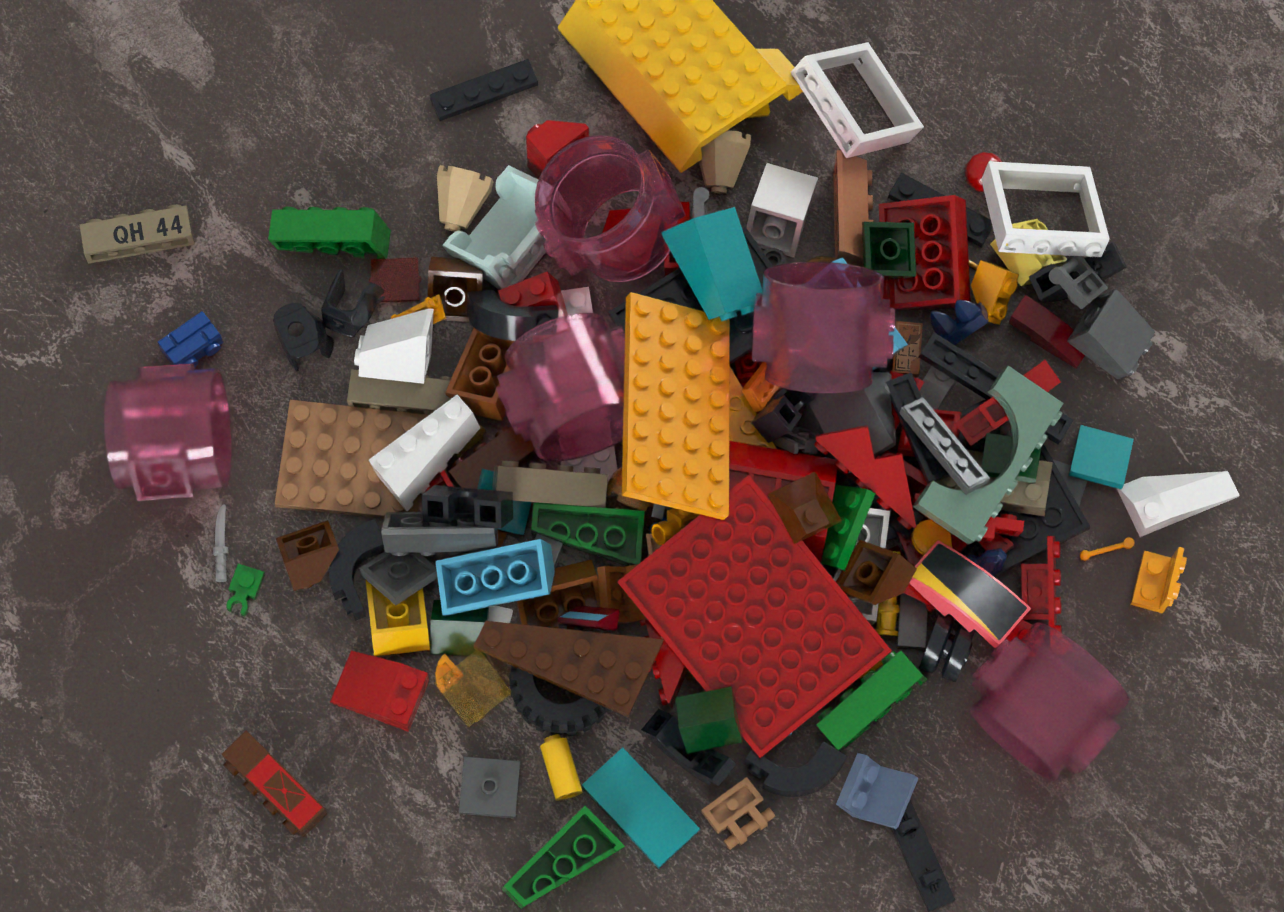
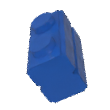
[158,311,223,373]

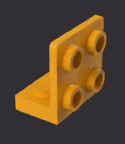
[1130,547,1187,613]

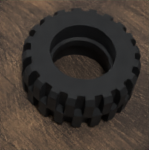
[509,624,610,737]

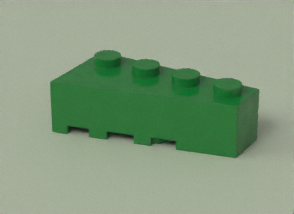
[268,207,391,260]
[531,503,644,566]
[816,651,928,752]
[501,806,625,909]

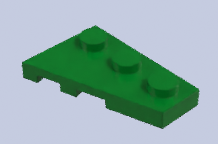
[821,485,876,571]

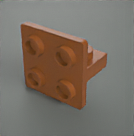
[597,564,648,625]

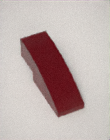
[1009,295,1085,369]

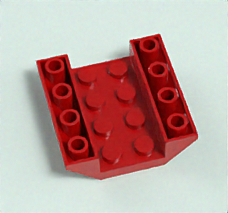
[729,441,837,563]

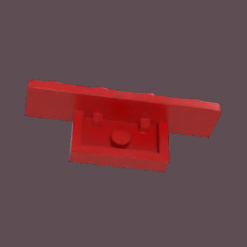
[1021,536,1062,648]

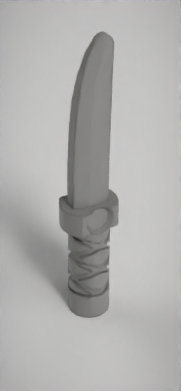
[213,504,229,582]

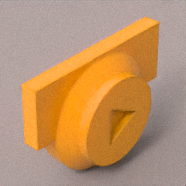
[912,519,952,556]

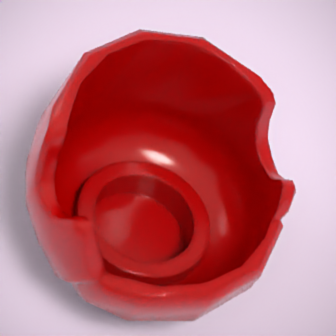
[964,152,1002,192]

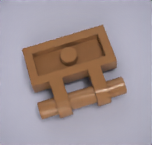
[701,777,775,850]

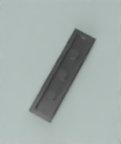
[899,397,990,495]

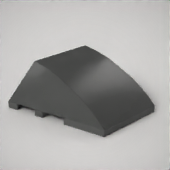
[798,372,896,474]

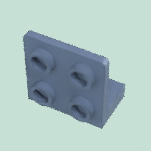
[836,753,918,829]

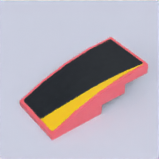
[909,540,1031,648]

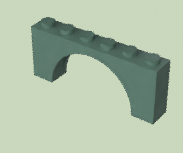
[913,366,1064,544]

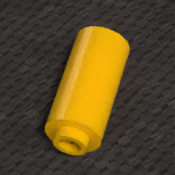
[540,734,583,801]

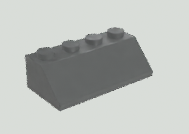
[381,512,498,556]

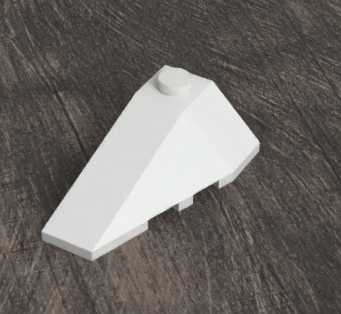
[1117,471,1240,537]

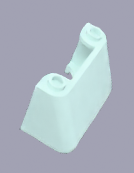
[443,165,570,290]

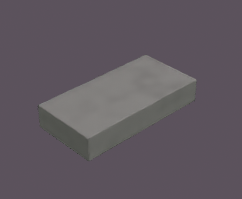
[897,593,928,650]

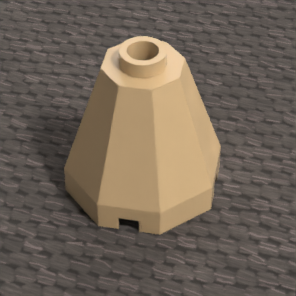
[699,130,751,194]
[437,165,494,232]

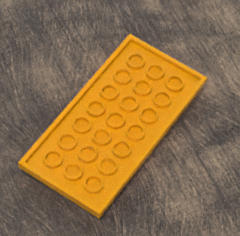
[622,292,730,520]

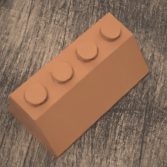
[833,150,873,270]

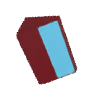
[558,606,620,631]

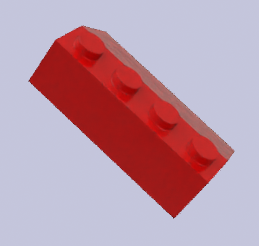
[879,195,971,311]

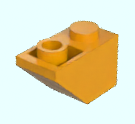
[971,260,1019,325]

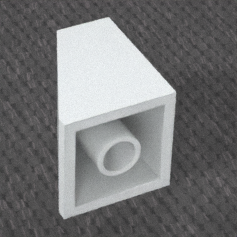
[746,163,818,258]
[354,308,434,384]

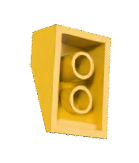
[365,579,430,657]

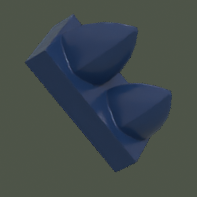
[931,300,989,345]

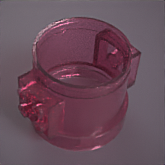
[534,135,686,282]
[752,262,895,393]
[496,313,625,462]
[105,364,232,501]
[970,623,1129,781]

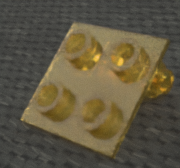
[434,650,511,727]

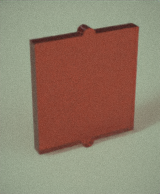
[369,257,422,303]

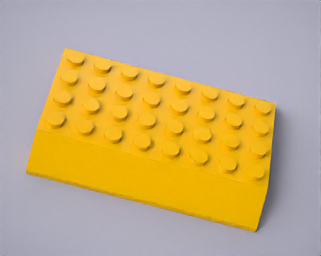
[558,0,803,173]

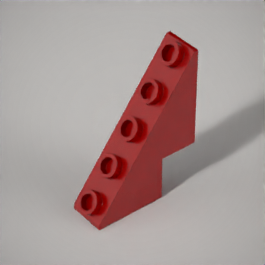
[814,425,916,530]
[640,620,688,708]

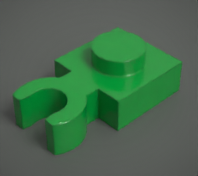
[226,564,265,616]

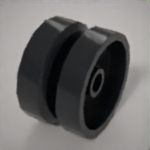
[918,612,975,682]

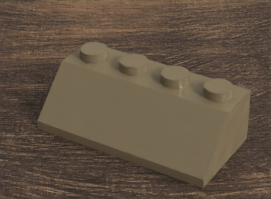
[936,450,1053,517]

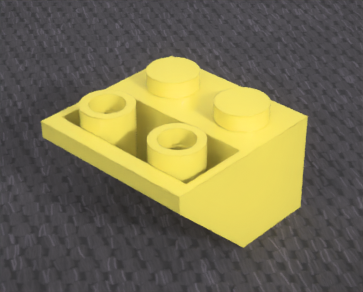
[990,219,1067,286]

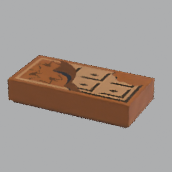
[892,321,923,377]

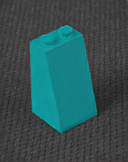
[661,207,766,321]

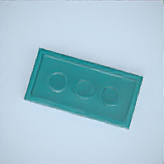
[581,747,700,869]

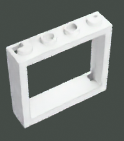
[791,42,924,158]
[981,161,1110,257]

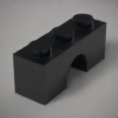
[751,365,824,443]
[422,485,513,529]

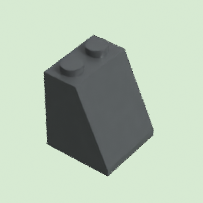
[1067,289,1155,380]

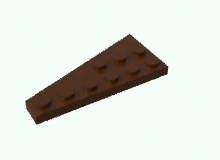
[474,621,664,718]

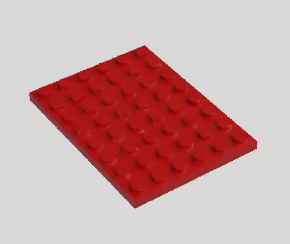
[617,475,892,758]

